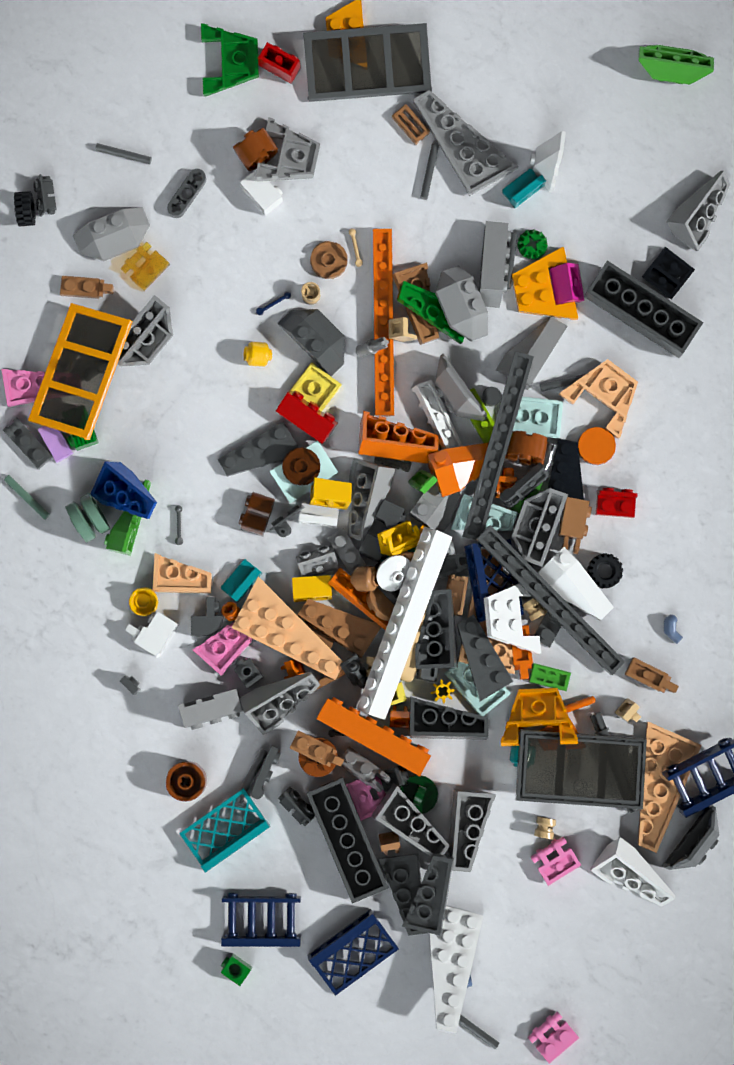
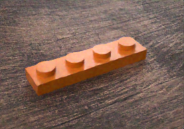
[328,568,389,630]

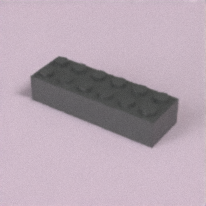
[584,260,704,358]
[306,777,388,904]

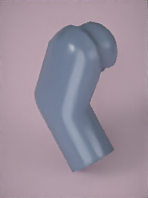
[664,615,683,644]

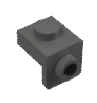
[381,766,408,791]

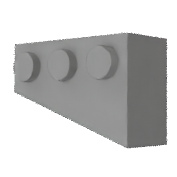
[178,689,244,730]

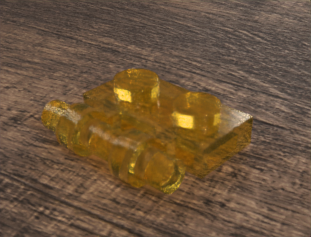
[120,242,170,291]

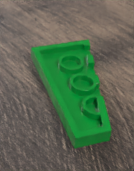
[397,281,464,344]

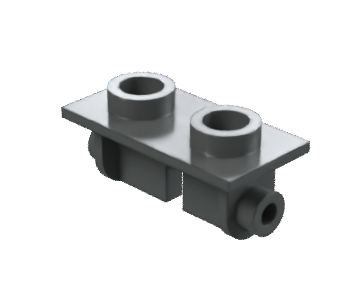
[33,174,57,217]
[340,654,368,689]
[278,787,315,826]

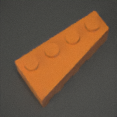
[358,411,438,464]

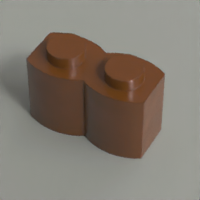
[238,492,275,537]

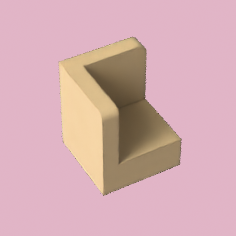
[388,317,417,342]

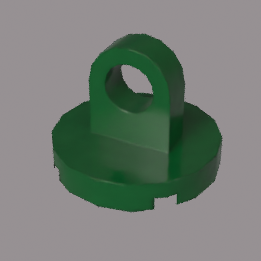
[400,775,438,814]

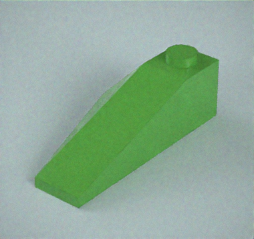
[104,479,151,556]

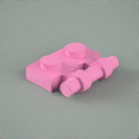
[346,776,386,821]
[530,836,581,886]
[528,1011,579,1064]

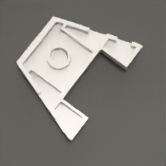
[484,584,541,654]

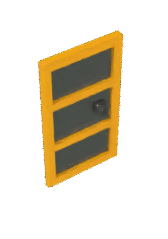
[28,303,133,440]

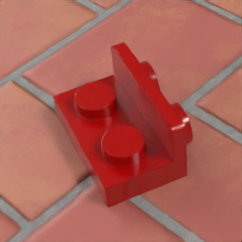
[596,488,638,518]

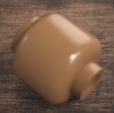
[350,566,379,592]

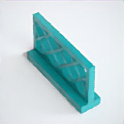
[179,788,271,873]

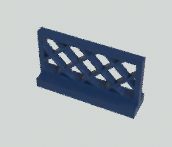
[464,539,524,622]
[307,909,399,996]

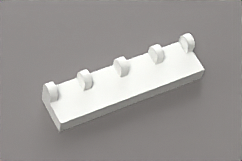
[411,380,463,450]

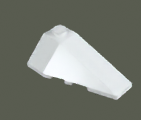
[530,131,566,192]
[538,547,614,621]

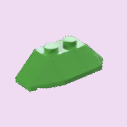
[638,45,714,85]

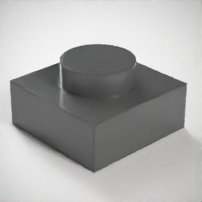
[416,669,438,682]
[120,676,141,695]

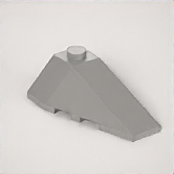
[409,483,461,533]

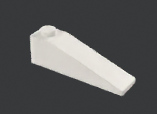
[591,837,675,906]

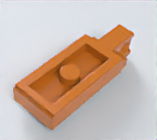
[511,625,533,680]

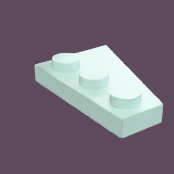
[451,494,518,531]

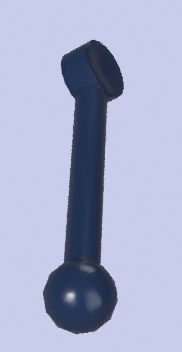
[256,292,291,316]

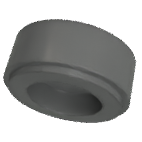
[482,387,501,407]

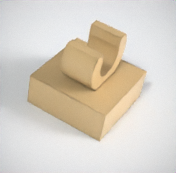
[615,698,641,723]

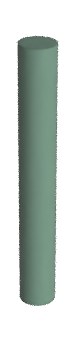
[4,475,50,520]

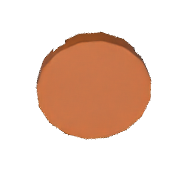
[578,427,616,465]

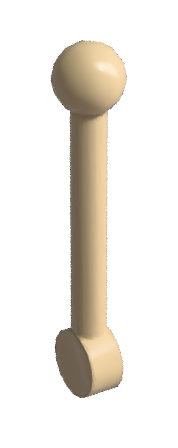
[349,228,363,267]

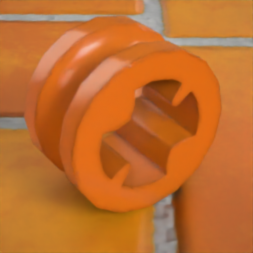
[221,601,240,621]

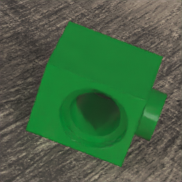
[221,953,252,986]

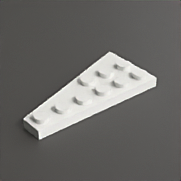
[429,906,483,1034]

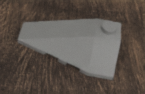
[667,171,730,251]
[496,316,568,390]
[348,458,395,541]
[240,671,320,735]

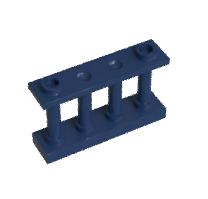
[662,738,734,818]
[221,893,301,947]

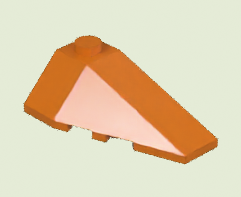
[428,443,506,497]

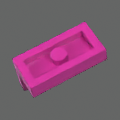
[550,263,585,305]

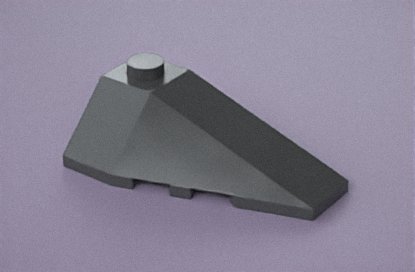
[415,589,458,669]

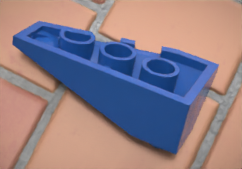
[90,461,157,519]

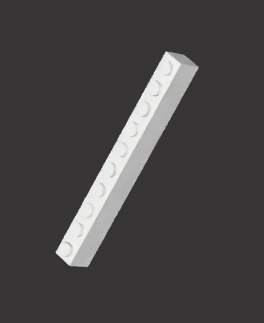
[357,527,452,720]

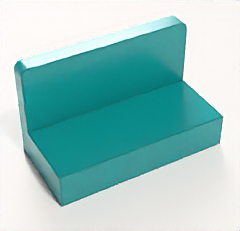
[502,169,546,208]
[221,559,262,603]

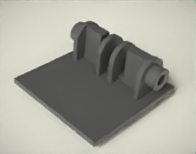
[269,505,305,537]

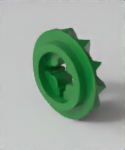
[517,229,548,259]

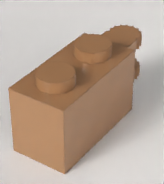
[558,497,592,554]

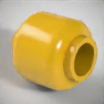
[243,342,272,367]

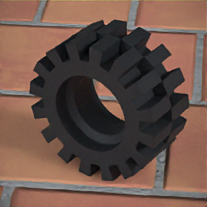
[14,191,36,227]
[587,553,623,589]

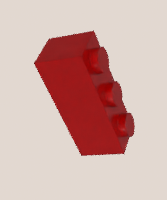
[276,390,338,444]

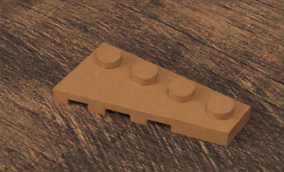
[392,262,439,345]
[297,599,381,658]

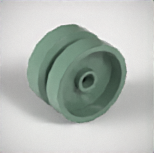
[65,493,110,543]

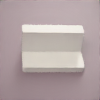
[299,500,340,528]

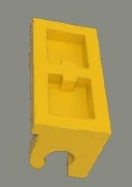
[309,478,352,510]
[377,521,420,556]
[292,575,332,602]

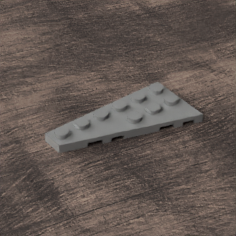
[413,90,519,196]

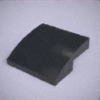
[642,247,695,300]

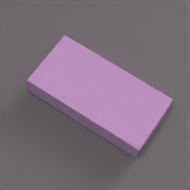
[38,420,74,463]

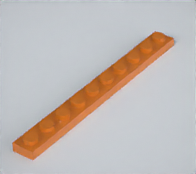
[373,229,394,417]

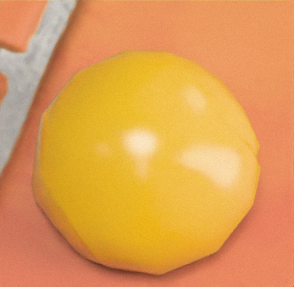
[129,587,159,616]

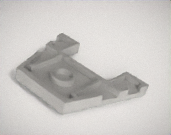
[254,117,320,181]

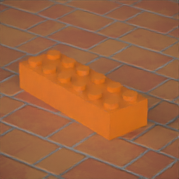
[316,697,431,776]

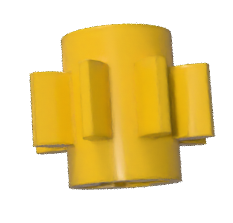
[430,679,455,704]

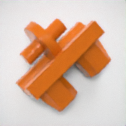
[495,468,517,498]

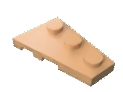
[153,553,212,593]

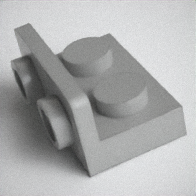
[296,545,339,577]

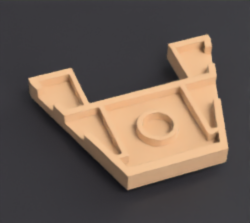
[559,359,638,439]

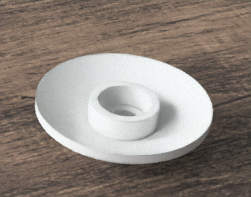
[376,555,410,591]

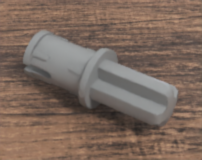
[356,337,389,357]

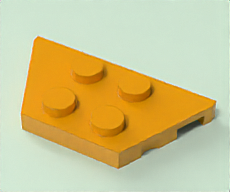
[326,0,367,70]

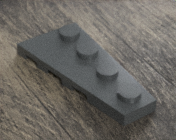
[402,853,454,935]

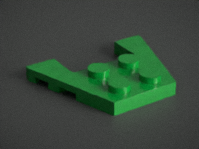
[201,23,259,97]

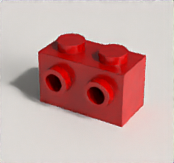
[258,42,301,84]

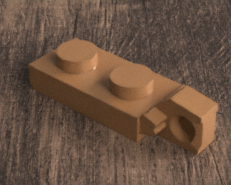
[60,276,114,299]
[624,657,679,693]
[290,730,344,767]

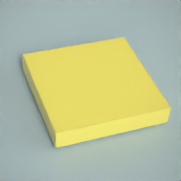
[290,362,342,411]

